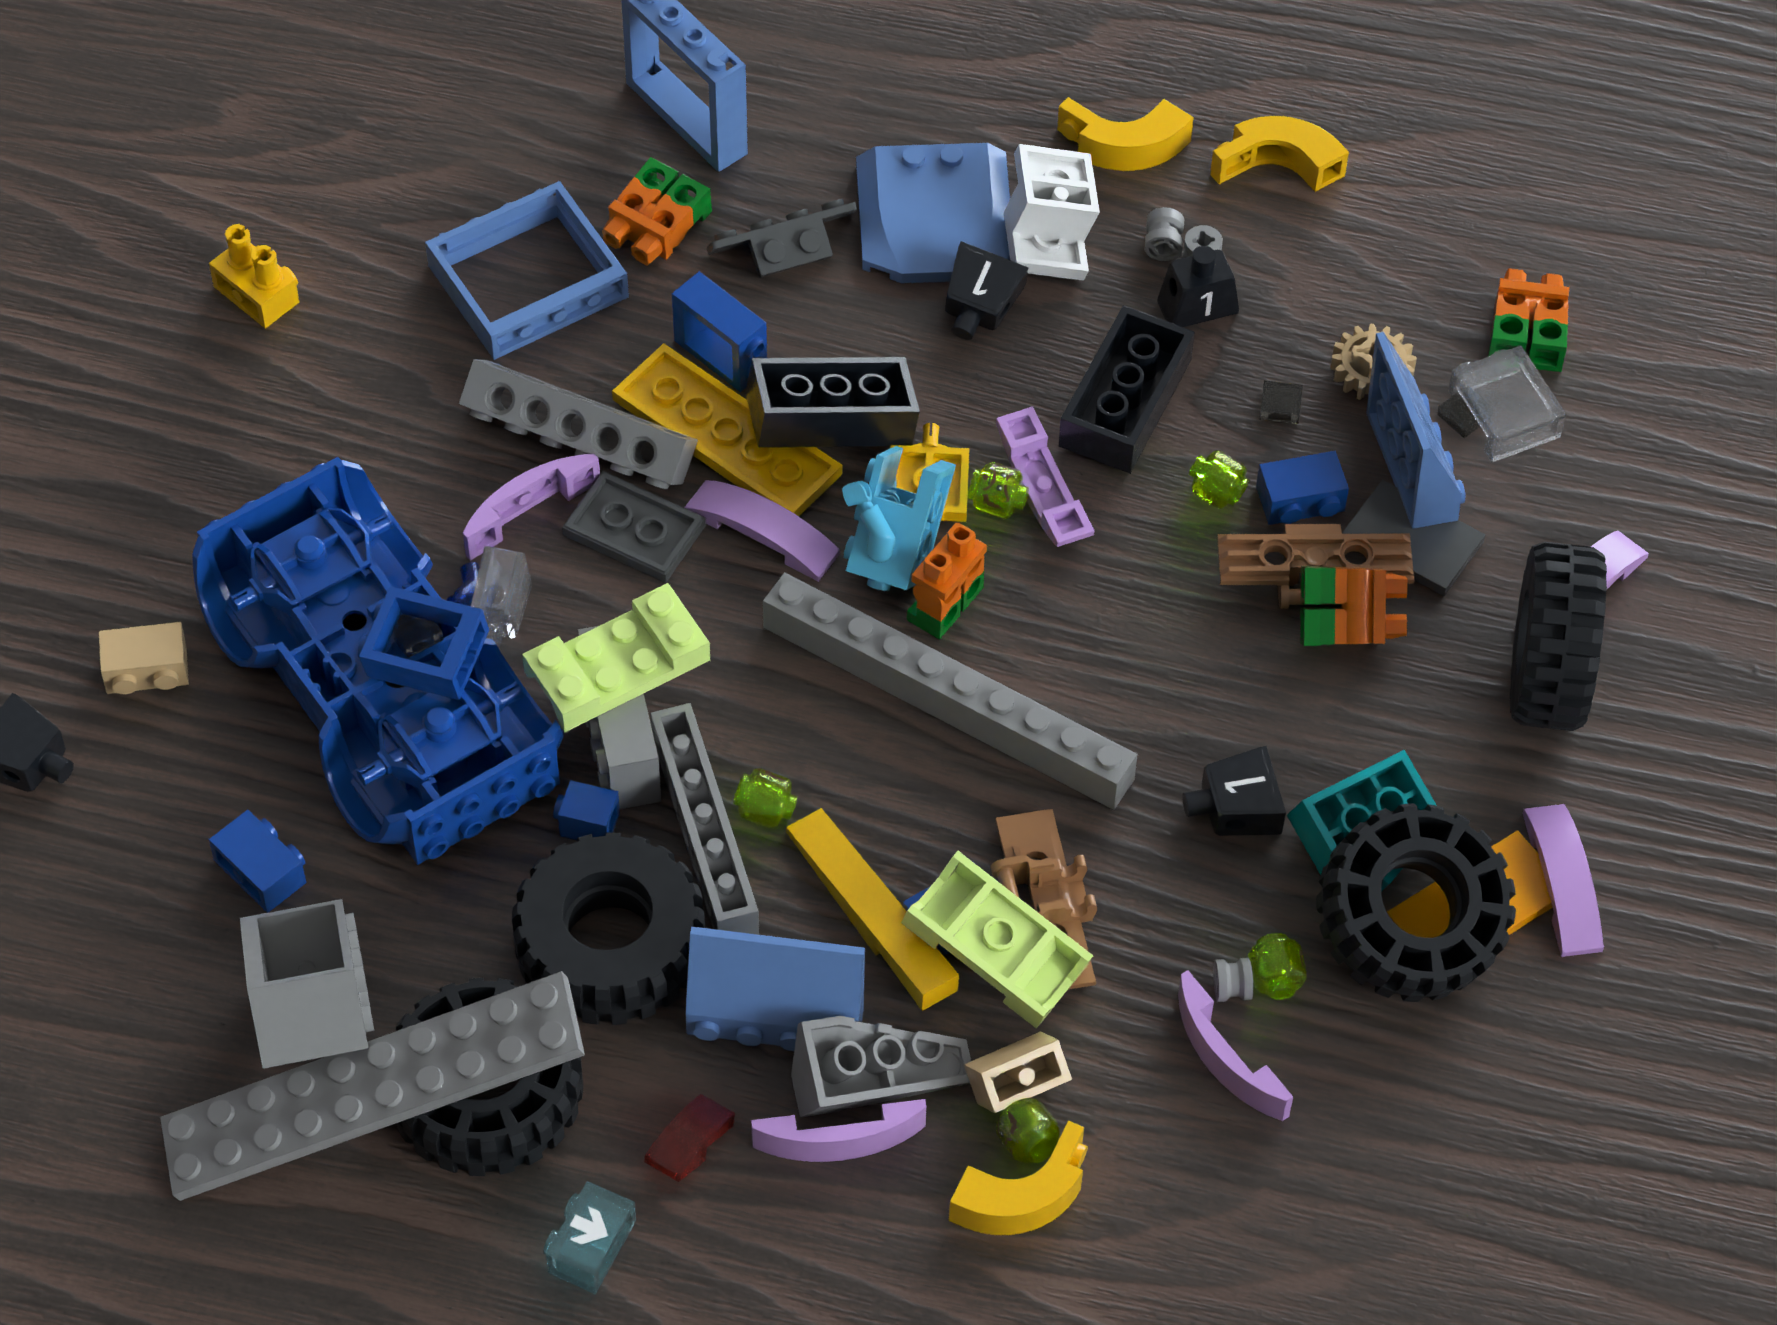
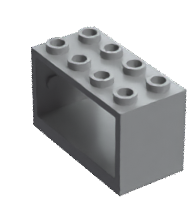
[240,899,374,1069]

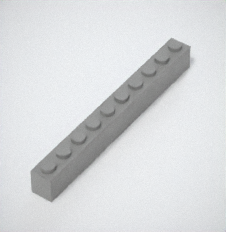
[763,572,1138,810]

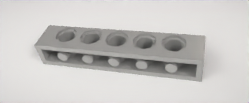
[459,359,698,489]
[650,703,759,935]

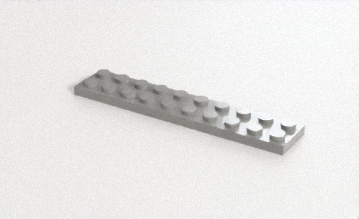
[160,971,585,1201]

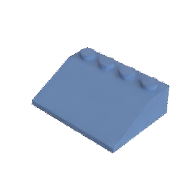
[1366,332,1465,529]
[686,927,865,1051]

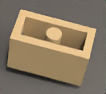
[99,622,189,694]
[964,1031,1072,1113]

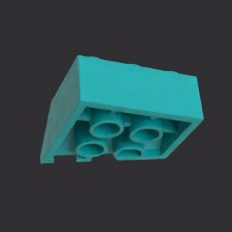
[1287,750,1437,892]

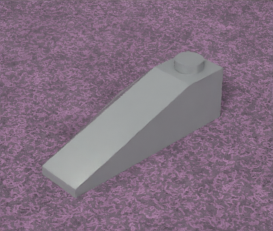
[791,1016,971,1118]

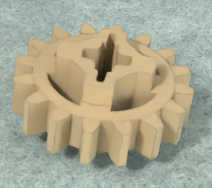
[1330,324,1417,400]

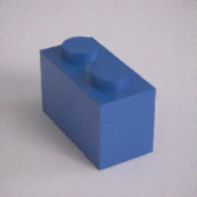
[1256,450,1349,525]
[209,809,307,913]

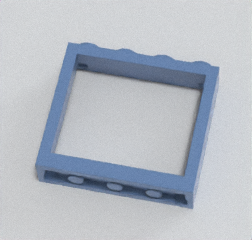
[621,0,748,172]
[425,181,629,360]

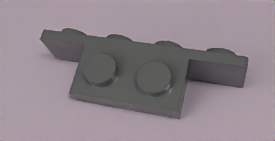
[707,199,857,278]

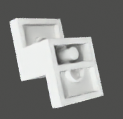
[1004,144,1100,281]

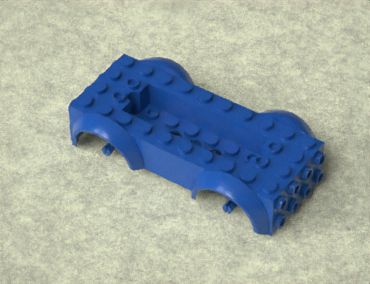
[192,457,564,865]

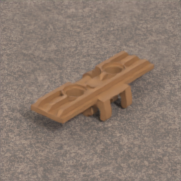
[1217,524,1414,609]
[990,809,1097,990]

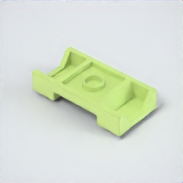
[522,583,710,733]
[901,851,1093,1029]

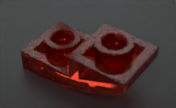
[644,1094,735,1182]

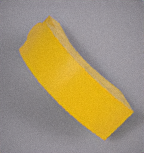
[1057,97,1194,171]
[1210,116,1349,192]
[949,1121,1088,1235]

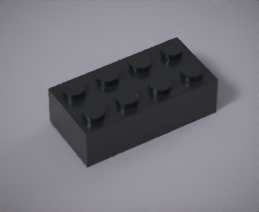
[1058,305,1195,474]
[745,357,920,447]

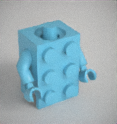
[842,446,956,591]

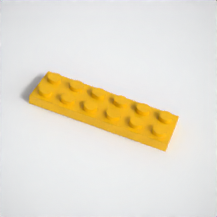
[612,343,843,516]

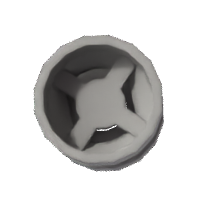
[1144,207,1184,261]

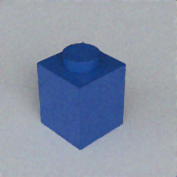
[553,780,620,840]

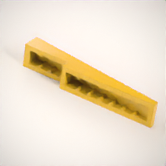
[786,808,959,1011]

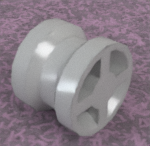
[1183,225,1223,258]
[1213,958,1253,1002]

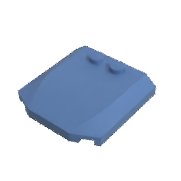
[856,143,1010,283]

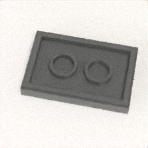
[562,471,706,583]
[1342,479,1486,596]

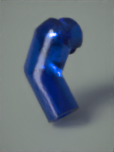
[447,562,486,608]

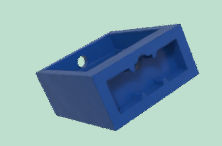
[672,271,767,392]
[358,586,489,700]

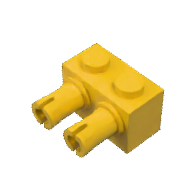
[209,224,299,329]

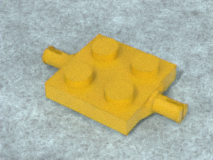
[890,423,969,522]

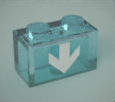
[543,1181,636,1294]

